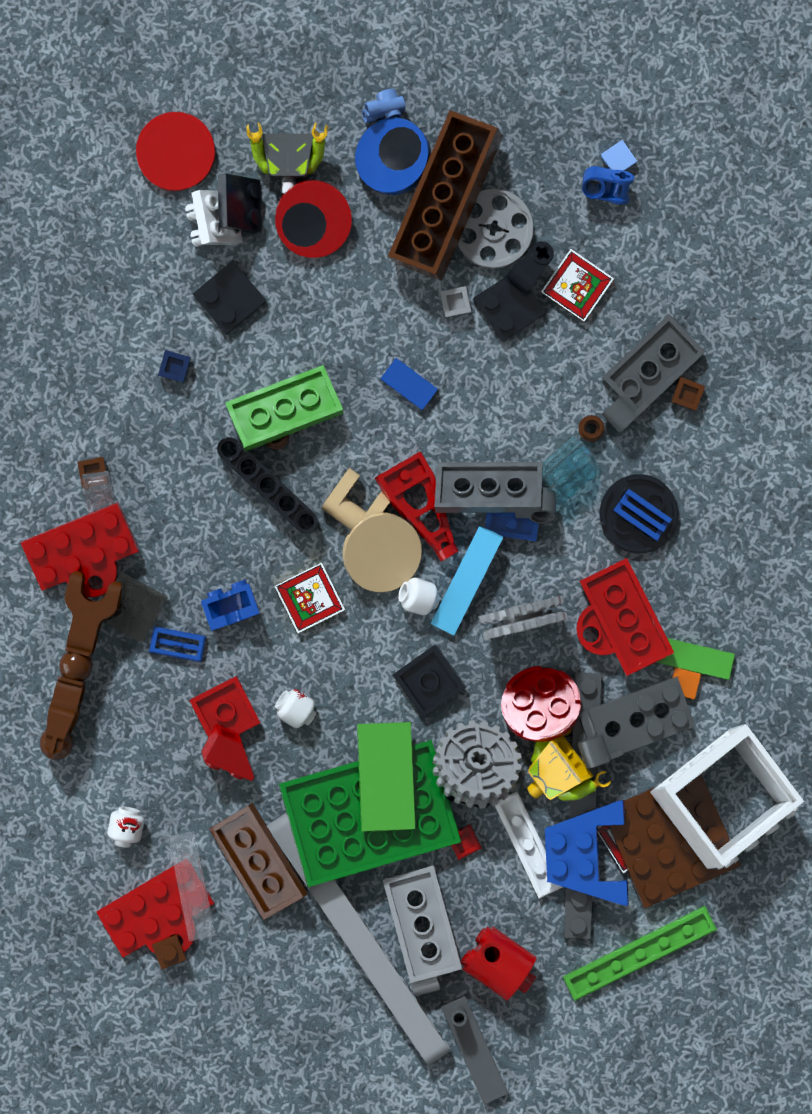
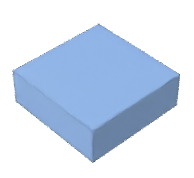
[600,140,637,171]

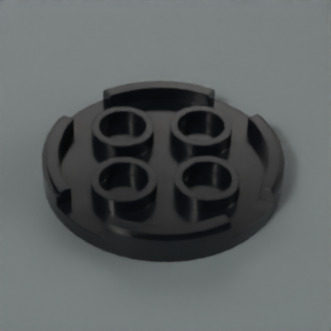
[599,474,679,553]

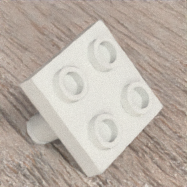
[186,190,243,247]

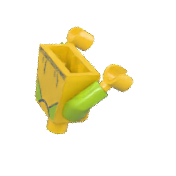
[527,728,611,801]

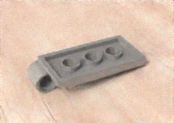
[383,866,462,997]

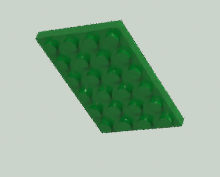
[278,740,461,887]

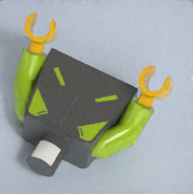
[246,123,329,195]

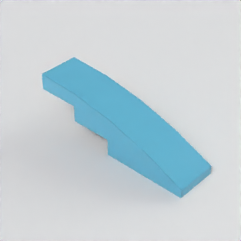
[431,525,503,635]

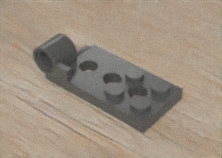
[434,462,556,524]
[577,677,695,769]

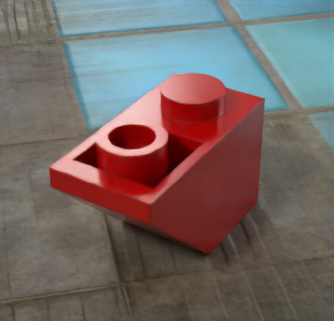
[201,724,254,781]

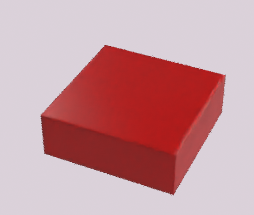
[451,825,482,860]

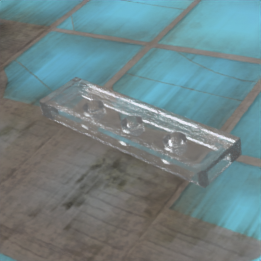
[168,831,216,941]

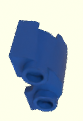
[201,579,260,631]

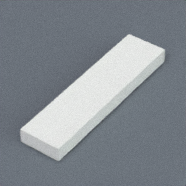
[495,791,563,899]

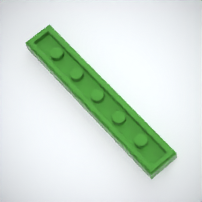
[563,906,717,1001]

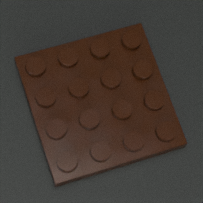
[608,774,741,908]

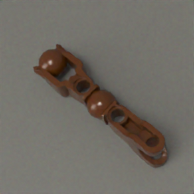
[39,571,124,760]

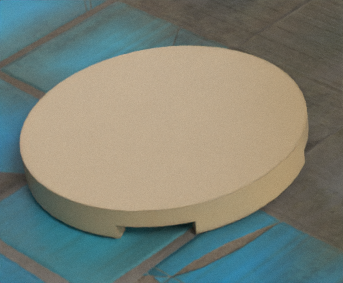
[342,513,422,592]

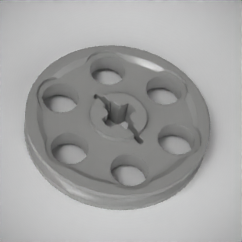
[458,189,533,269]

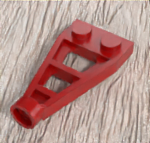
[375,451,459,561]

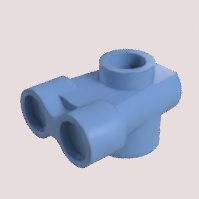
[362,89,406,123]

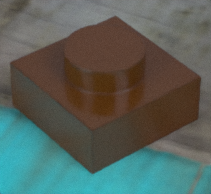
[671,377,705,411]
[77,457,109,488]
[152,934,187,970]

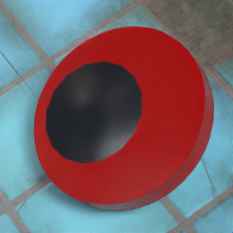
[275,180,352,258]

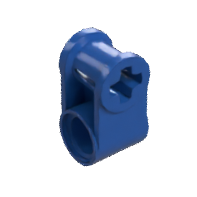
[582,166,634,205]

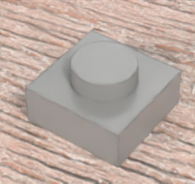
[440,286,471,318]

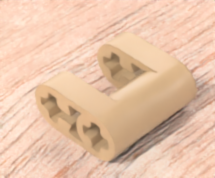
[321,468,390,530]

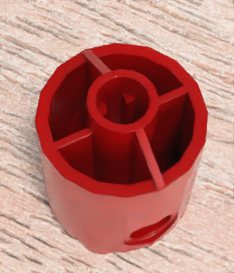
[460,926,537,1001]

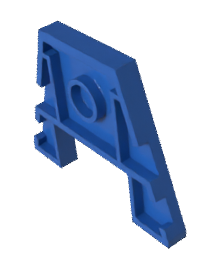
[545,800,629,906]

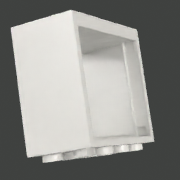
[650,724,804,869]

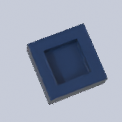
[158,350,191,383]

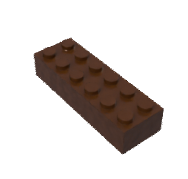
[388,110,503,281]

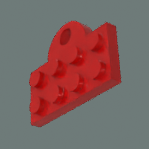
[21,502,140,597]
[576,558,674,677]
[96,857,215,957]

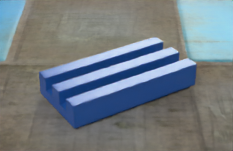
[613,489,672,541]
[149,626,206,662]

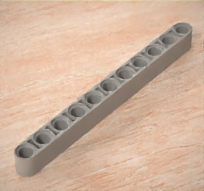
[267,813,451,1066]

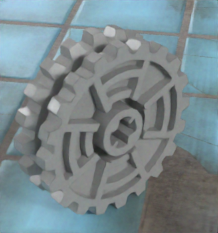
[478,596,568,640]
[433,720,522,809]

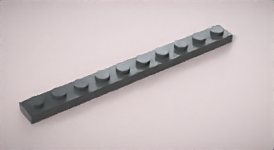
[564,672,602,939]

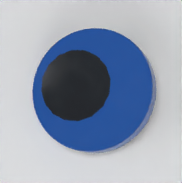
[355,118,431,195]

